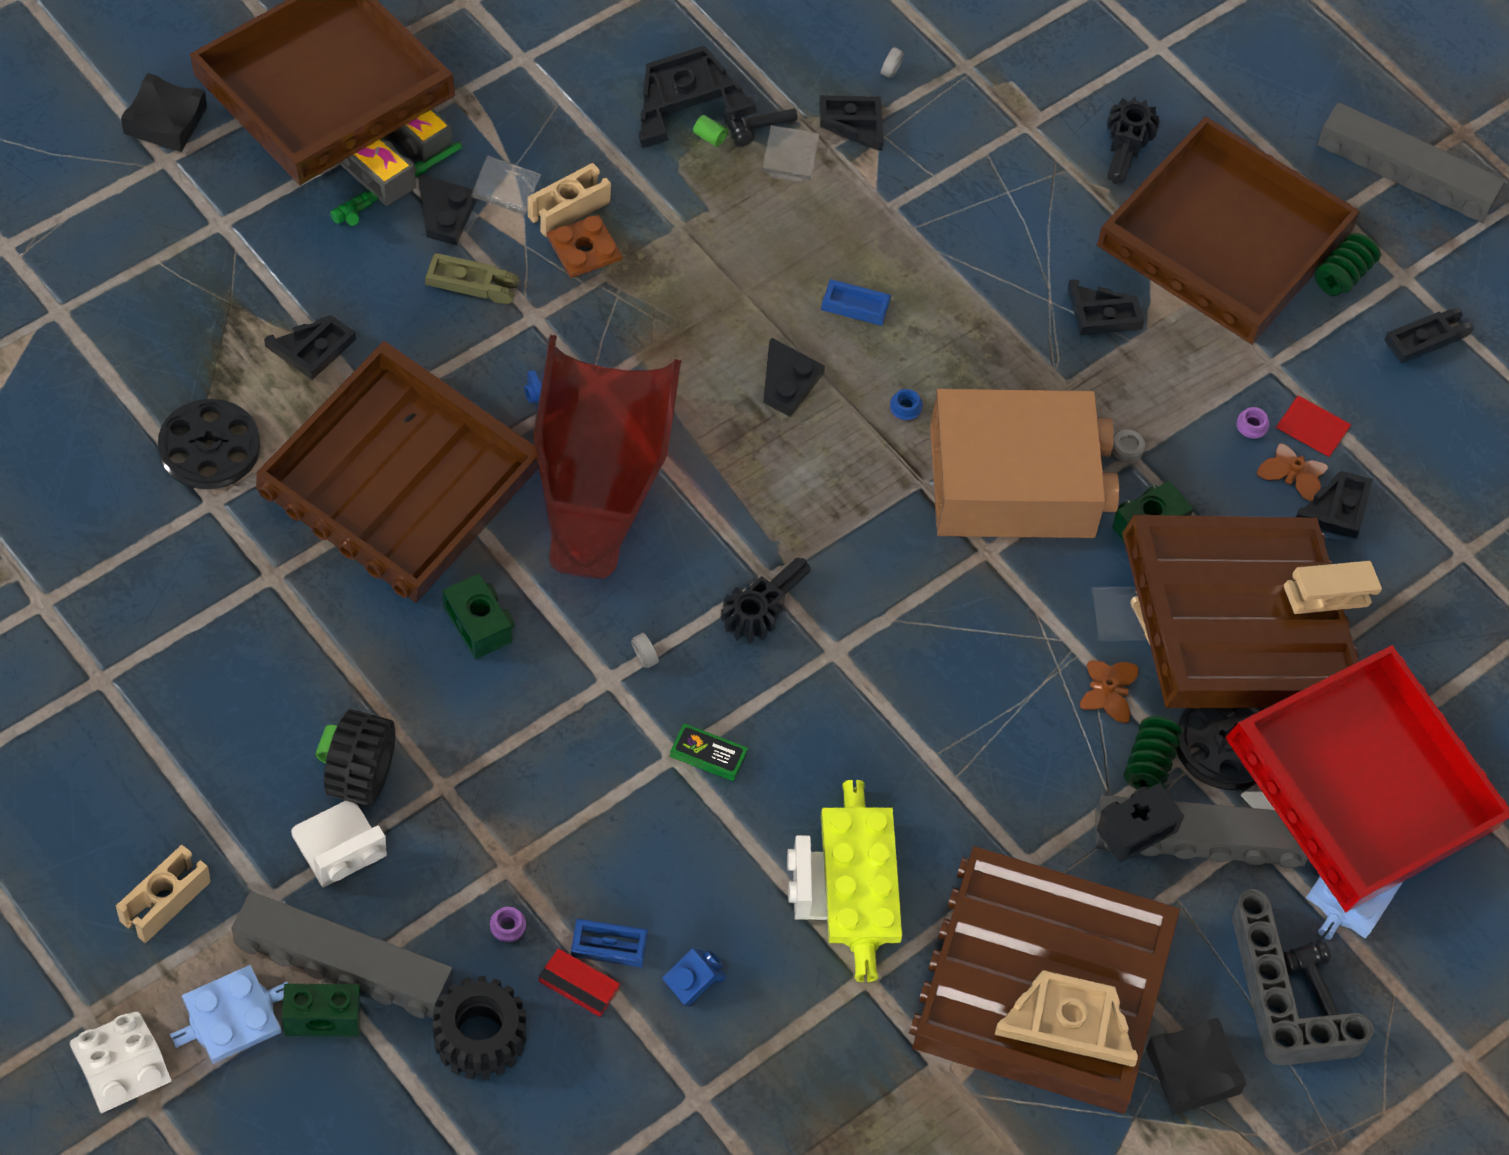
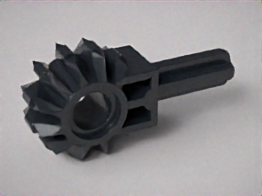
[1107,96,1160,185]
[720,557,811,644]

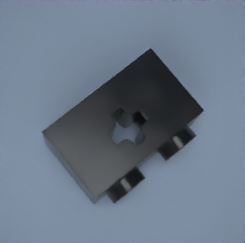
[1096,783,1184,863]

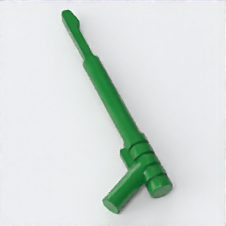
[330,141,463,225]

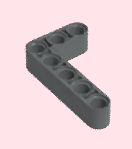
[1232,889,1374,1065]

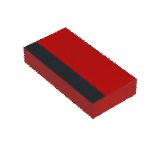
[538,948,620,1017]

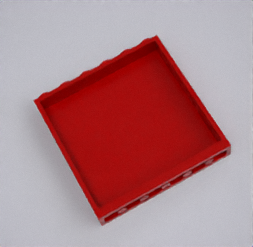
[1225,645,1509,913]

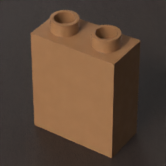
[930,389,1119,538]

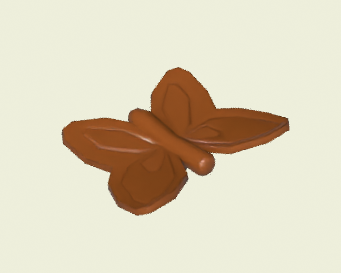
[1257,443,1328,502]
[1080,660,1139,724]

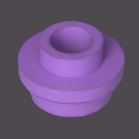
[1236,407,1269,438]
[490,907,526,943]

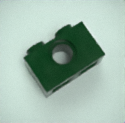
[1112,481,1194,541]
[443,573,515,659]
[282,984,361,1037]

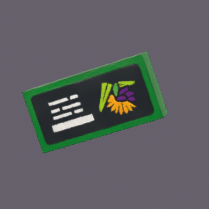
[670,723,748,782]

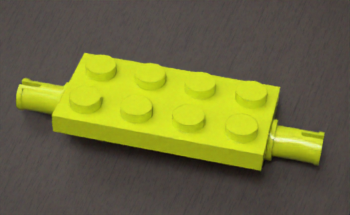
[821,780,902,982]

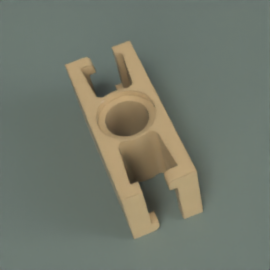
[528,163,611,237]
[1283,561,1382,614]
[116,845,211,944]

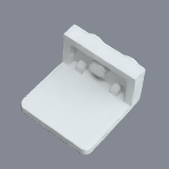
[291,801,387,888]
[787,836,827,920]
[70,1012,172,1113]

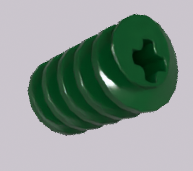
[1314,233,1381,296]
[1124,716,1183,790]

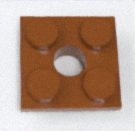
[547,214,623,278]

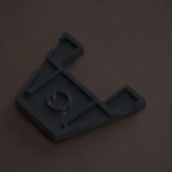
[639,45,757,148]

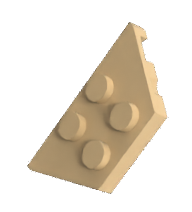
[995,970,1138,1067]

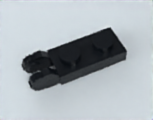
[1384,307,1474,364]

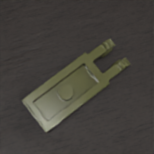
[425,253,520,304]

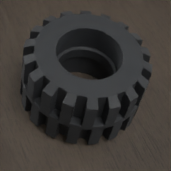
[324,709,396,806]
[433,976,526,1080]

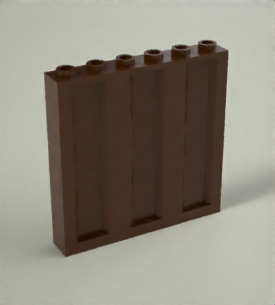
[256,341,542,603]
[1122,515,1359,708]
[909,846,1180,1114]

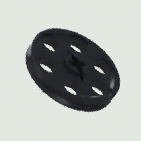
[158,399,260,489]
[1176,708,1265,790]

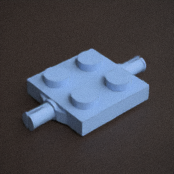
[1306,876,1403,940]
[170,965,288,1064]

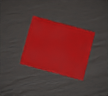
[1275,395,1352,457]

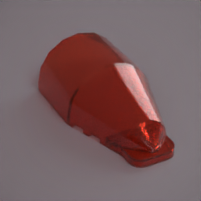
[533,335,681,579]

